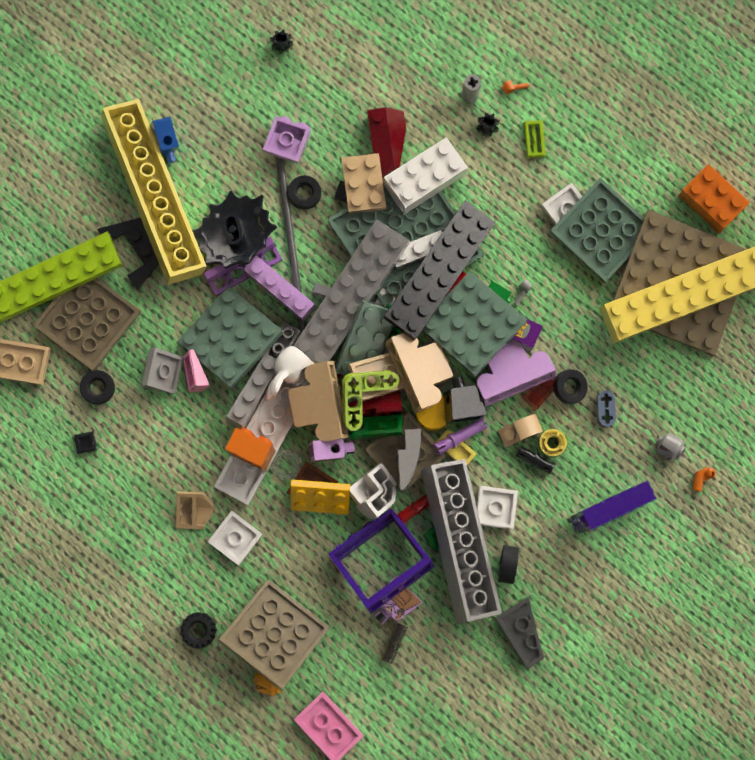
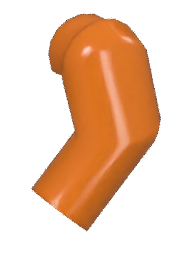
[692,467,716,492]

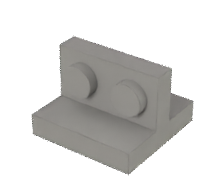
[141,347,183,394]

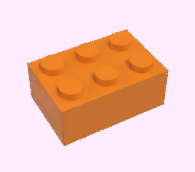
[678,164,750,234]
[225,427,276,472]

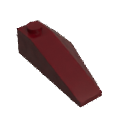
[367,107,407,180]
[342,390,402,418]

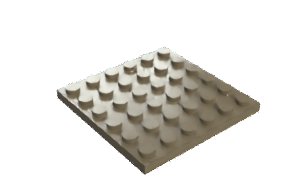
[613,209,747,356]

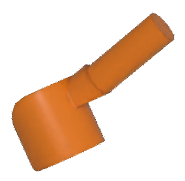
[502,80,529,94]

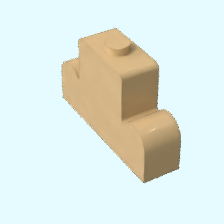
[385,333,453,414]
[288,361,348,441]

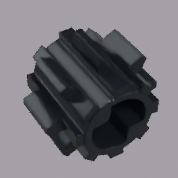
[270,29,293,54]
[477,112,500,137]

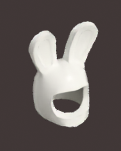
[266,346,315,401]

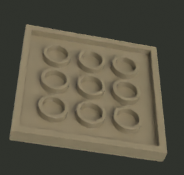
[33,278,141,371]
[218,579,330,691]

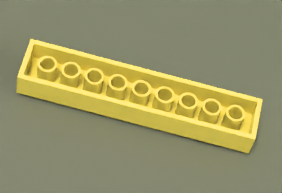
[101,99,206,285]
[599,247,755,344]

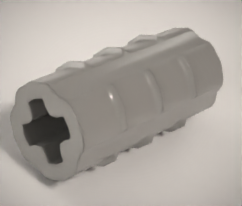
[462,75,481,104]

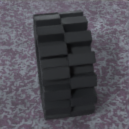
[180,612,217,649]

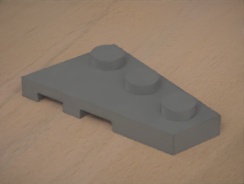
[495,597,544,669]

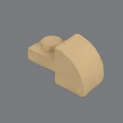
[498,414,543,448]

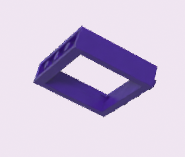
[570,481,657,534]
[328,508,435,614]

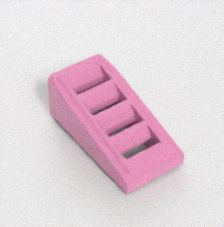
[183,350,209,392]

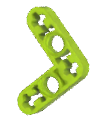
[342,370,399,431]

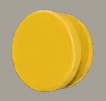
[415,396,447,431]

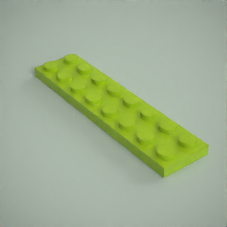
[0,231,123,323]

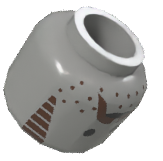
[655,433,686,462]

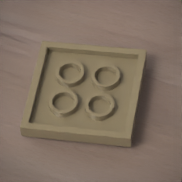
[365,412,446,493]

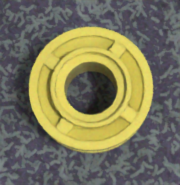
[539,429,567,456]

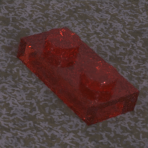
[521,378,555,411]

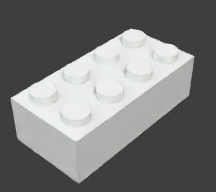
[383,138,468,214]

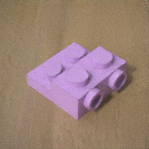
[263,116,311,164]

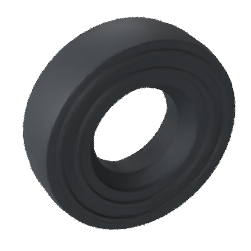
[288,175,322,210]
[553,369,588,404]
[80,370,115,405]

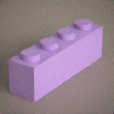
[244,255,316,322]

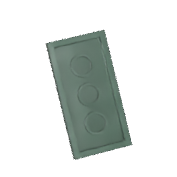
[335,300,393,376]

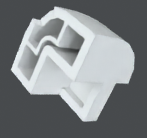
[350,463,397,519]

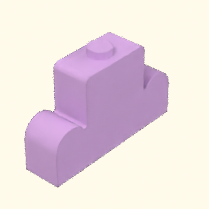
[477,341,556,407]

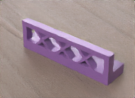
[204,237,283,296]

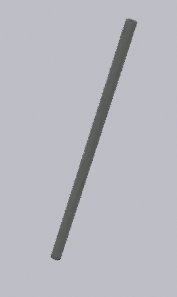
[276,157,306,332]

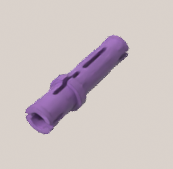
[433,418,487,455]

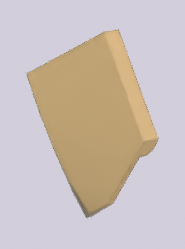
[176,491,213,529]

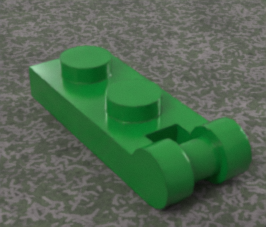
[350,414,403,441]

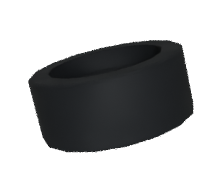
[498,545,519,584]

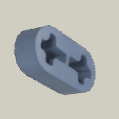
[596,390,616,428]

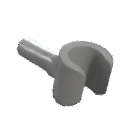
[514,279,531,306]

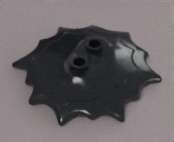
[192,191,277,269]

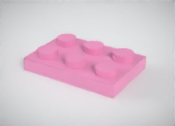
[294,691,364,760]

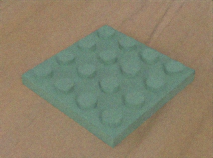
[549,178,644,283]
[422,272,527,377]
[178,286,284,389]

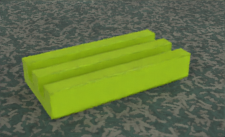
[524,120,546,159]

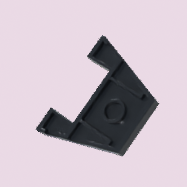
[97,217,159,291]

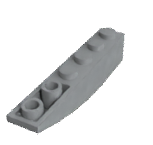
[226,322,301,430]

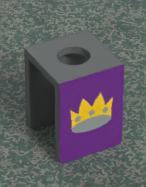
[509,318,543,352]

